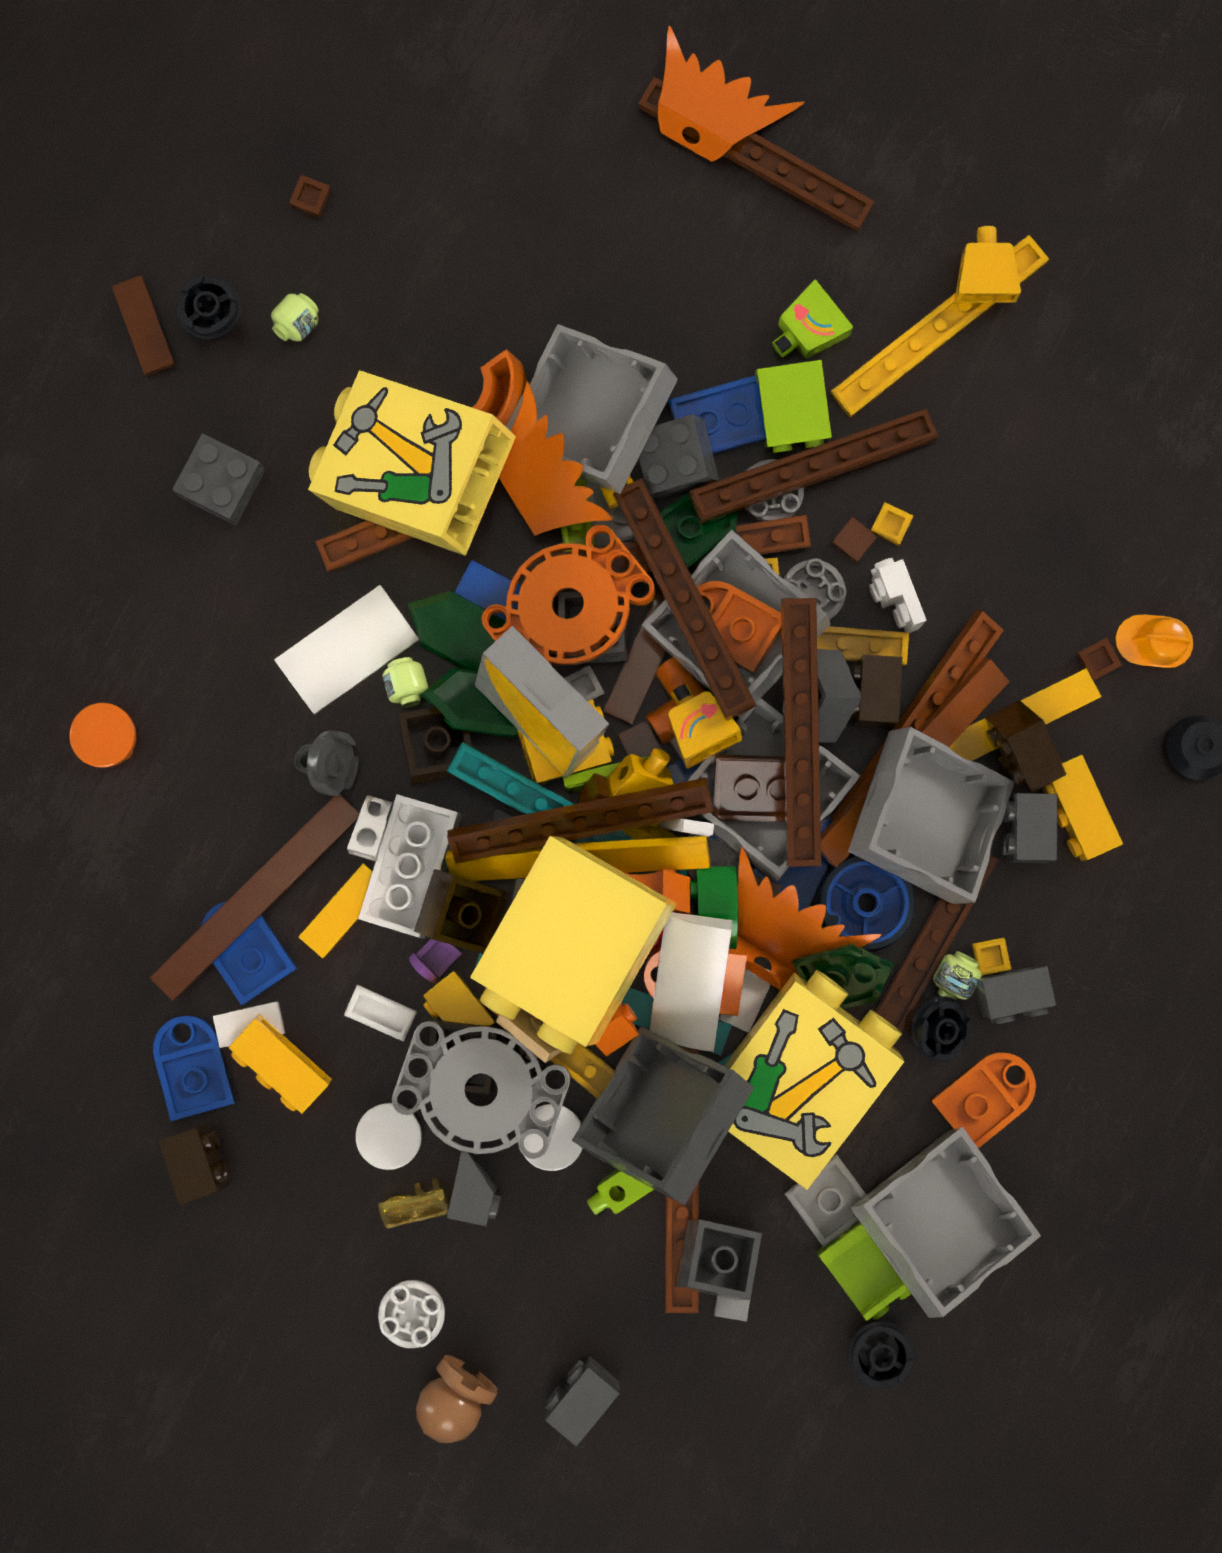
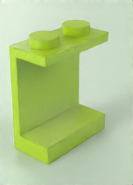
[755,360,832,453]
[816,1221,911,1321]

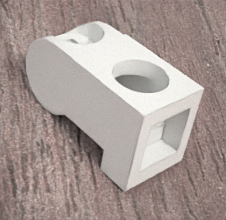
[347,795,393,862]

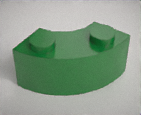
[690,866,738,949]

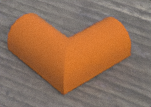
[645,658,706,745]

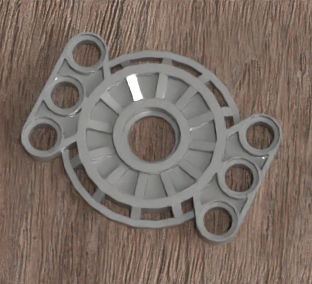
[392,1021,570,1159]

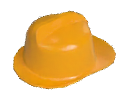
[1115,614,1193,668]

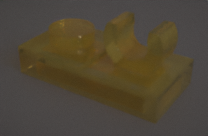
[378,1179,449,1229]

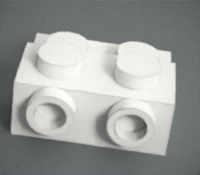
[869,558,927,633]

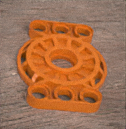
[482,524,656,666]

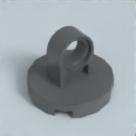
[294,730,359,796]

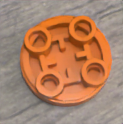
[69,703,136,768]

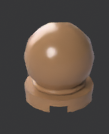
[416,1355,498,1443]

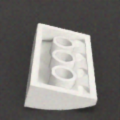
[274,585,419,715]
[358,794,463,939]
[650,912,732,1052]

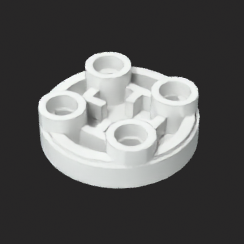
[356,1103,422,1170]
[524,1104,583,1171]
[378,1280,445,1348]

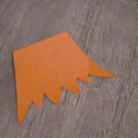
[658,26,805,162]
[499,382,613,536]
[737,847,881,990]

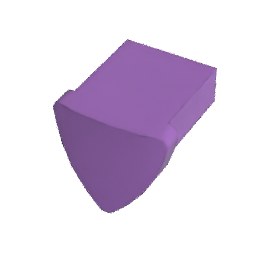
[409,939,462,984]

